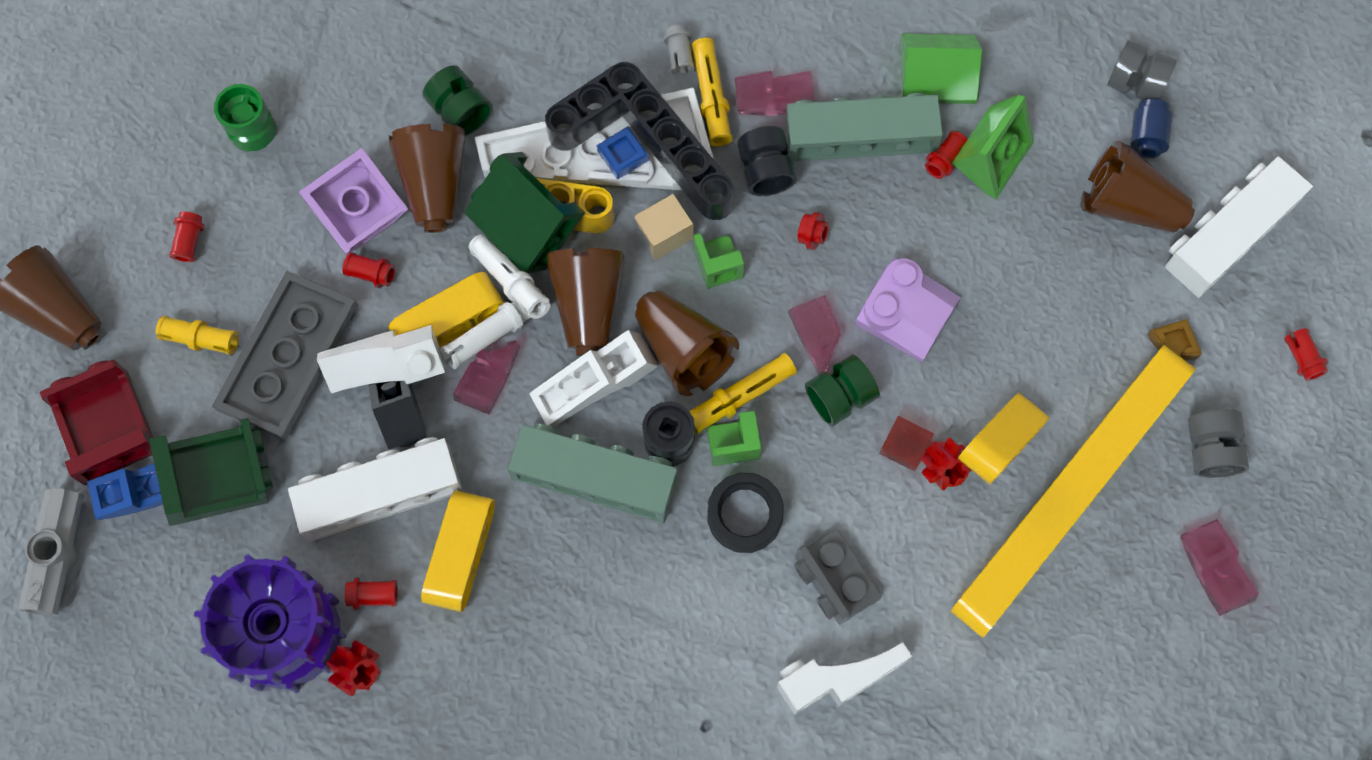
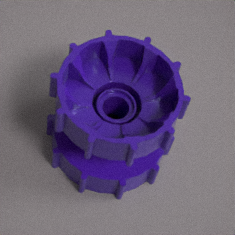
[194,554,347,693]

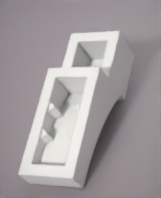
[317,325,445,393]
[529,330,659,427]
[777,642,912,715]

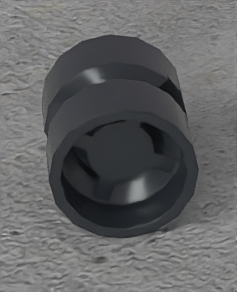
[737,126,797,196]
[642,401,695,466]

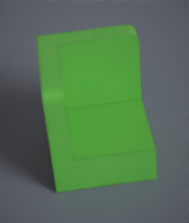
[693,233,744,289]
[707,411,761,466]

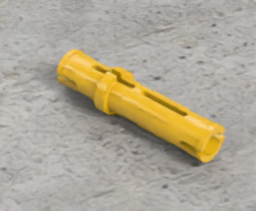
[691,38,733,147]
[690,353,797,434]

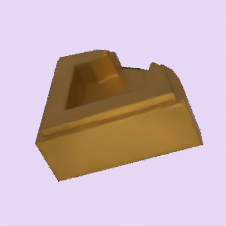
[1147,319,1202,360]

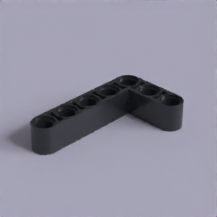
[545,62,734,220]

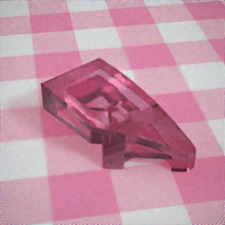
[788,295,841,375]
[453,340,520,415]

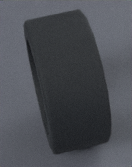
[707,472,784,553]

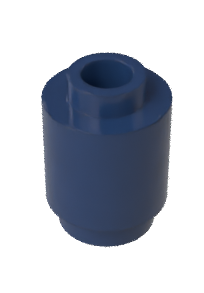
[1130,99,1173,158]

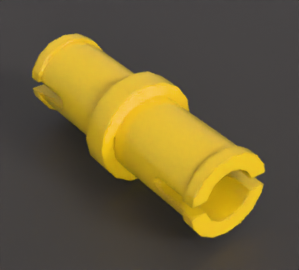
[155,315,240,355]

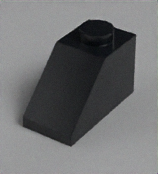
[368,381,427,450]

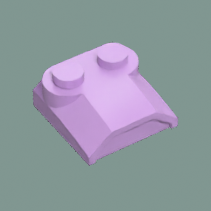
[299,148,408,255]
[855,258,961,363]

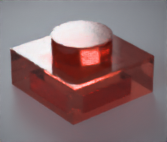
[879,416,934,472]

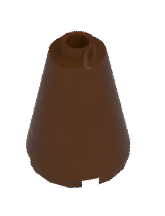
[389,124,465,233]
[1080,141,1195,233]
[0,245,102,351]
[547,248,625,356]
[635,291,739,396]

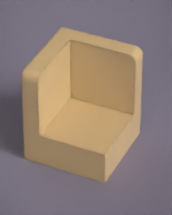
[635,194,693,260]

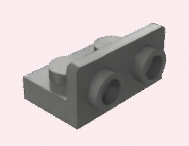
[794,529,882,626]

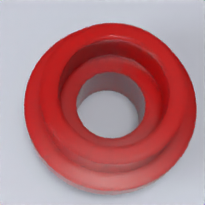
[798,212,829,250]

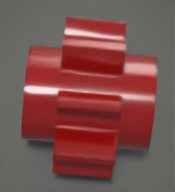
[920,437,972,490]
[326,640,381,696]

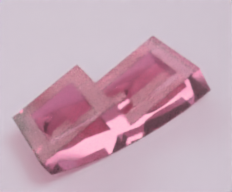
[735,71,815,115]
[1180,519,1259,616]

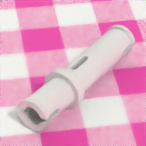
[468,234,551,319]
[440,287,546,369]

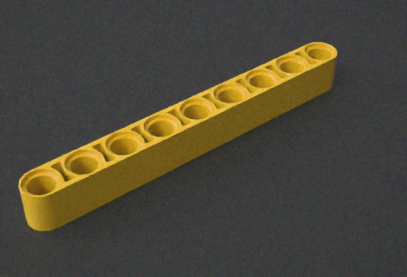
[950,345,1197,638]

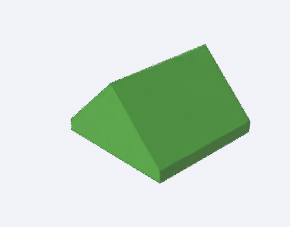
[901,33,982,104]
[952,95,1034,199]

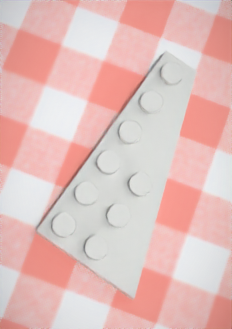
[475,88,713,190]

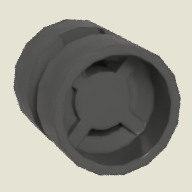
[1106,40,1177,101]
[1188,409,1249,478]

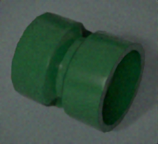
[422,65,493,136]
[805,354,880,427]

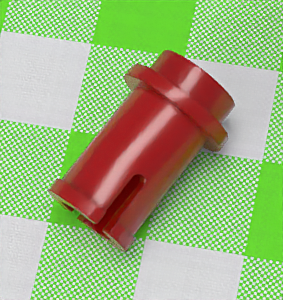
[925,131,968,179]
[169,211,205,263]
[342,252,395,288]
[1284,328,1329,381]
[345,578,398,610]

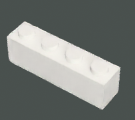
[1165,156,1314,298]
[288,437,463,542]

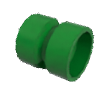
[214,84,276,152]

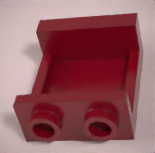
[40,360,154,486]

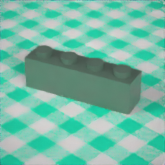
[785,93,943,161]
[507,423,678,523]

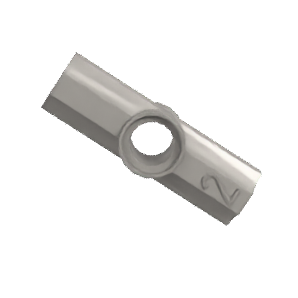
[18,488,84,616]

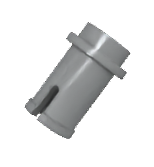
[663,24,695,75]

